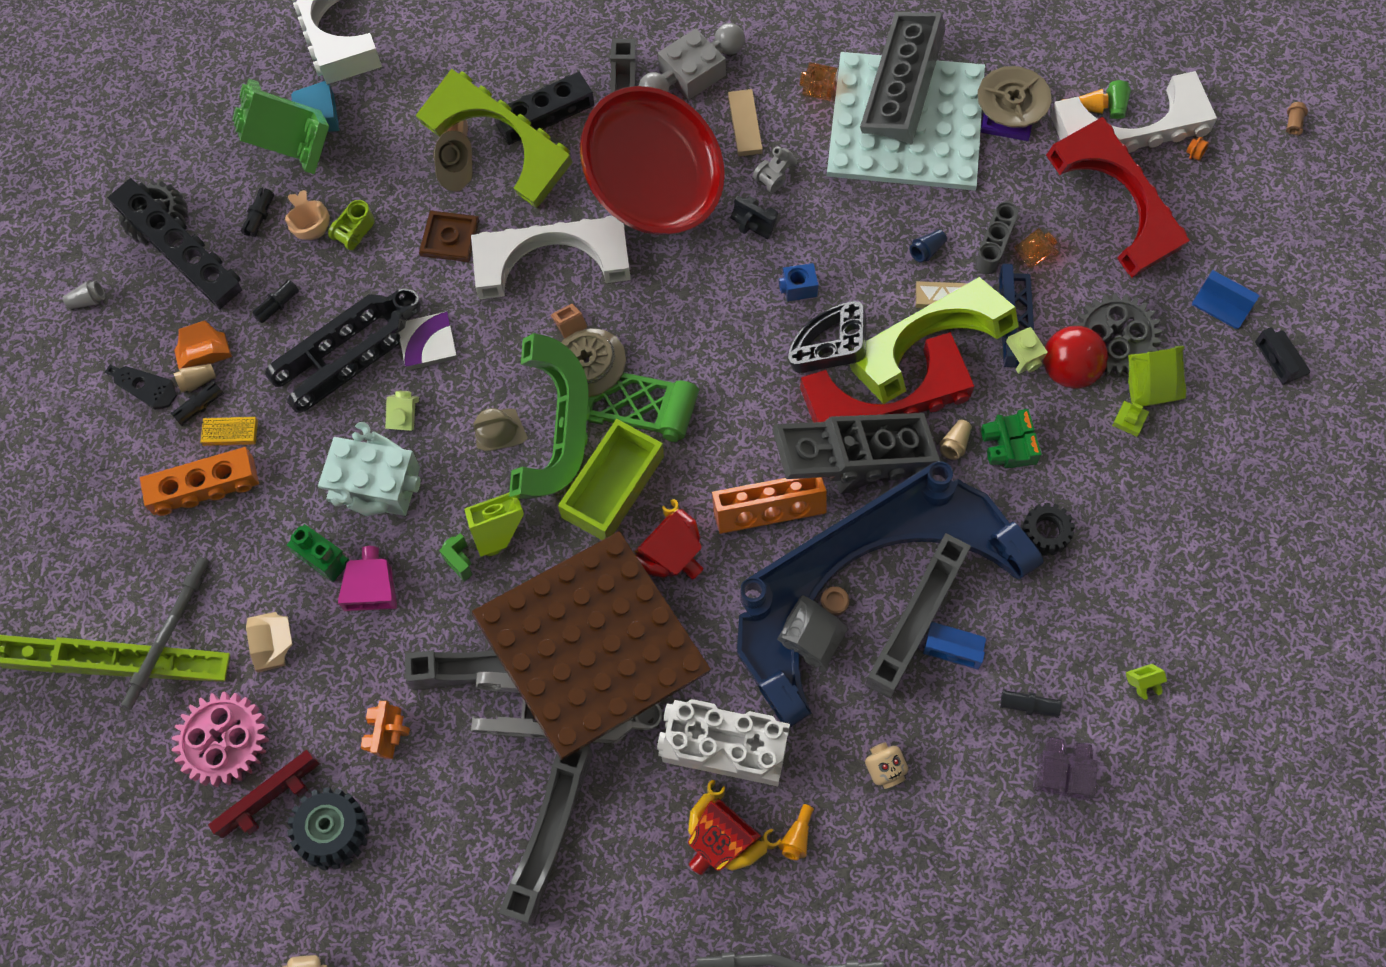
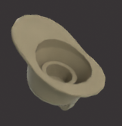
[433,131,473,192]
[473,408,528,451]

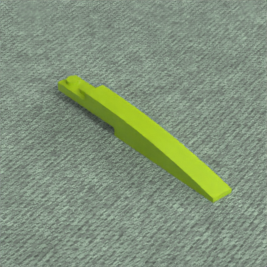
[0,635,230,682]

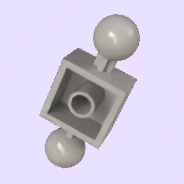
[638,23,745,100]

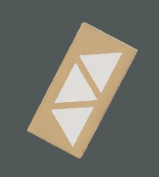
[916,281,968,308]

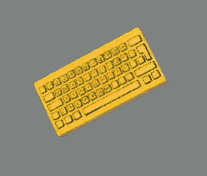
[200,417,258,446]

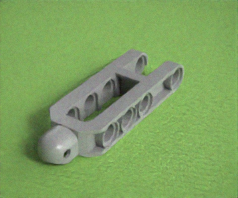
[471,672,662,743]

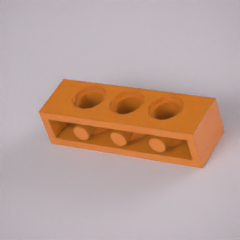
[139,447,259,516]
[712,477,827,534]

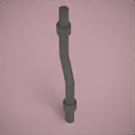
[121,557,210,710]
[697,952,884,967]

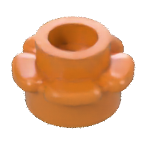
[1186,137,1209,161]

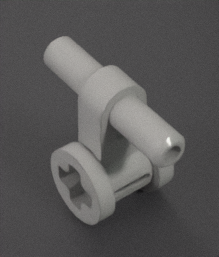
[753,146,797,193]

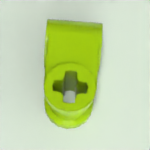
[328,200,375,250]

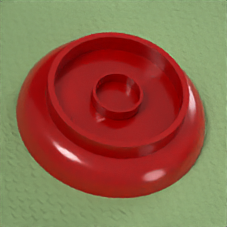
[580,86,725,235]

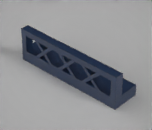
[999,264,1034,368]

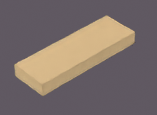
[728,89,762,157]

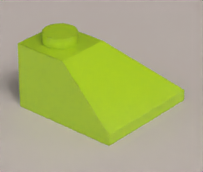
[464,493,524,557]

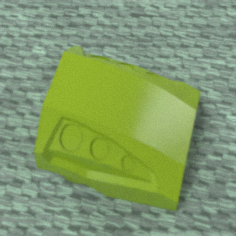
[1128,346,1187,406]

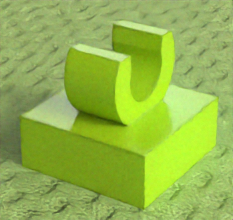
[1112,401,1149,437]
[1125,664,1167,700]

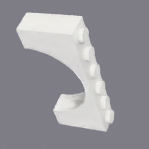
[292,0,382,85]
[1050,71,1217,153]
[471,216,631,299]

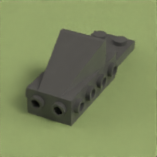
[772,413,940,494]

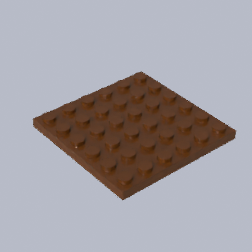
[472,531,711,760]

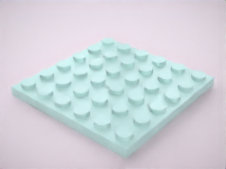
[827,52,985,190]

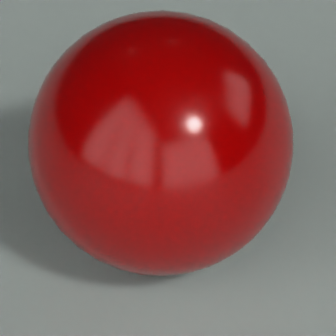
[1043,326,1108,389]

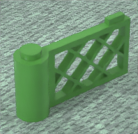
[587,373,699,442]

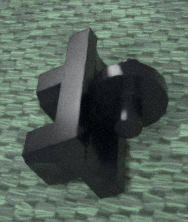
[730,196,778,240]

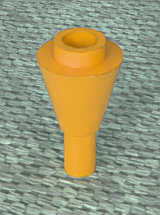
[1062,89,1108,114]
[778,804,814,861]

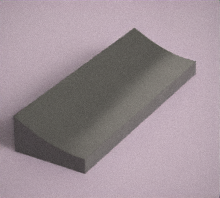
[860,12,946,145]

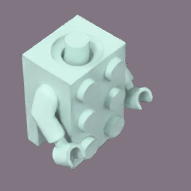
[318,422,420,516]

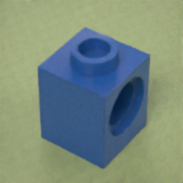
[779,263,819,302]

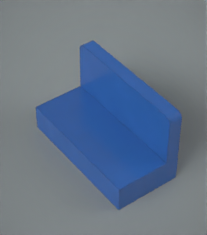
[1192,270,1260,329]
[923,622,986,670]

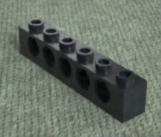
[107,178,242,310]

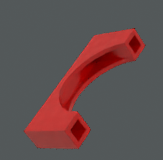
[1046,117,1190,278]
[800,332,974,422]

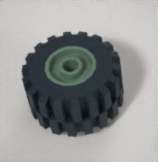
[287,787,369,870]

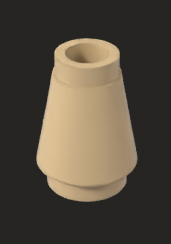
[173,364,216,393]
[940,420,972,460]

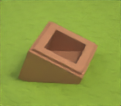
[550,304,587,338]

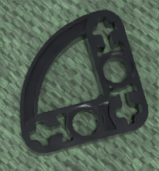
[788,301,867,373]

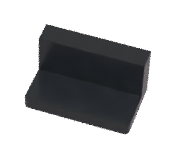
[1255,327,1310,385]

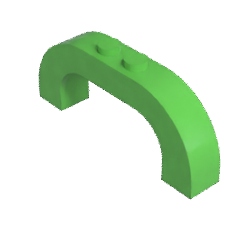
[509,333,590,499]

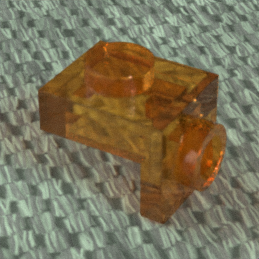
[1014,228,1059,268]

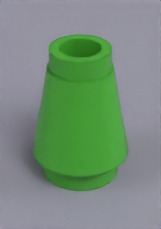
[1106,80,1131,119]

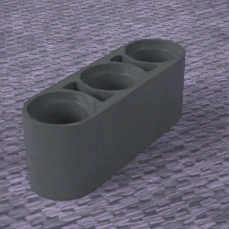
[975,201,1018,274]

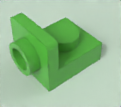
[439,533,472,582]

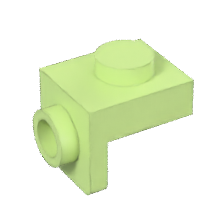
[1006,327,1048,374]
[385,391,419,431]

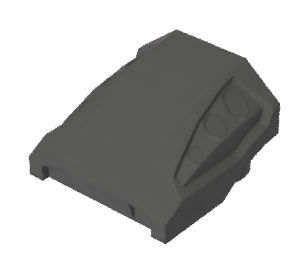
[777,595,848,673]

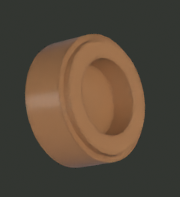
[821,587,849,616]

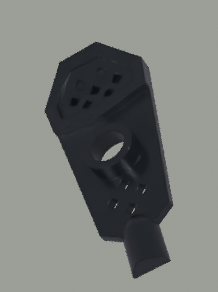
[104,364,177,410]

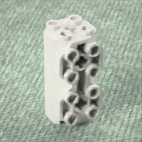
[657,699,790,786]

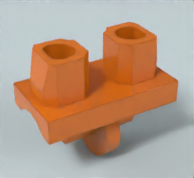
[361,701,410,759]

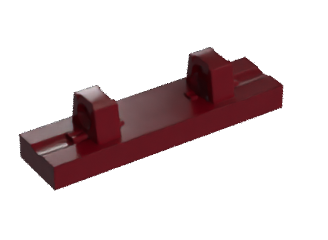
[208,750,320,839]

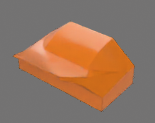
[174,320,232,369]

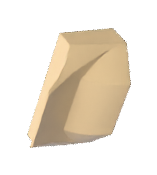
[246,612,293,673]

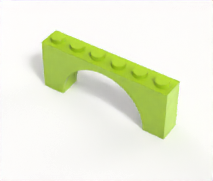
[415,69,573,209]
[850,277,1019,404]

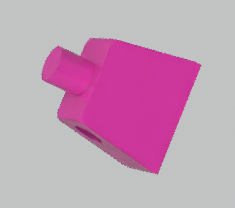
[338,546,397,611]

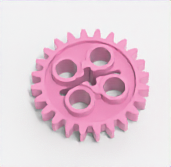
[172,692,269,787]

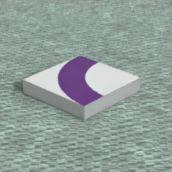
[399,312,458,371]

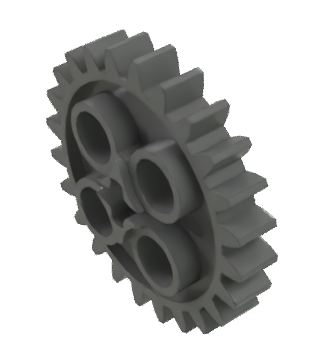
[1074,293,1162,377]

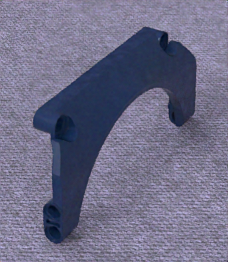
[737,461,1044,727]

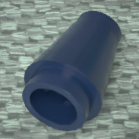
[910,229,947,262]

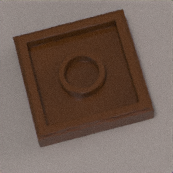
[419,210,479,262]

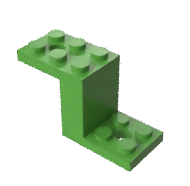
[232,78,329,174]

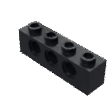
[495,71,595,145]

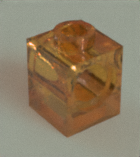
[799,62,838,101]

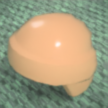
[285,190,330,240]

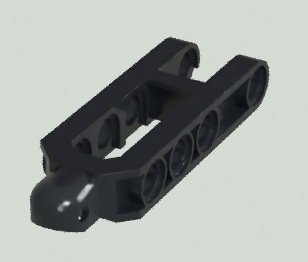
[265,289,421,413]

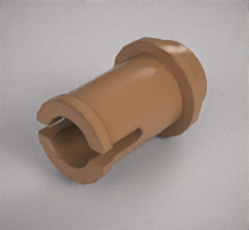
[1286,102,1308,135]

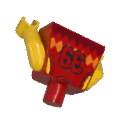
[688,780,781,875]

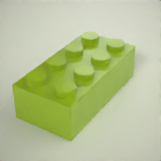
[558,419,664,540]

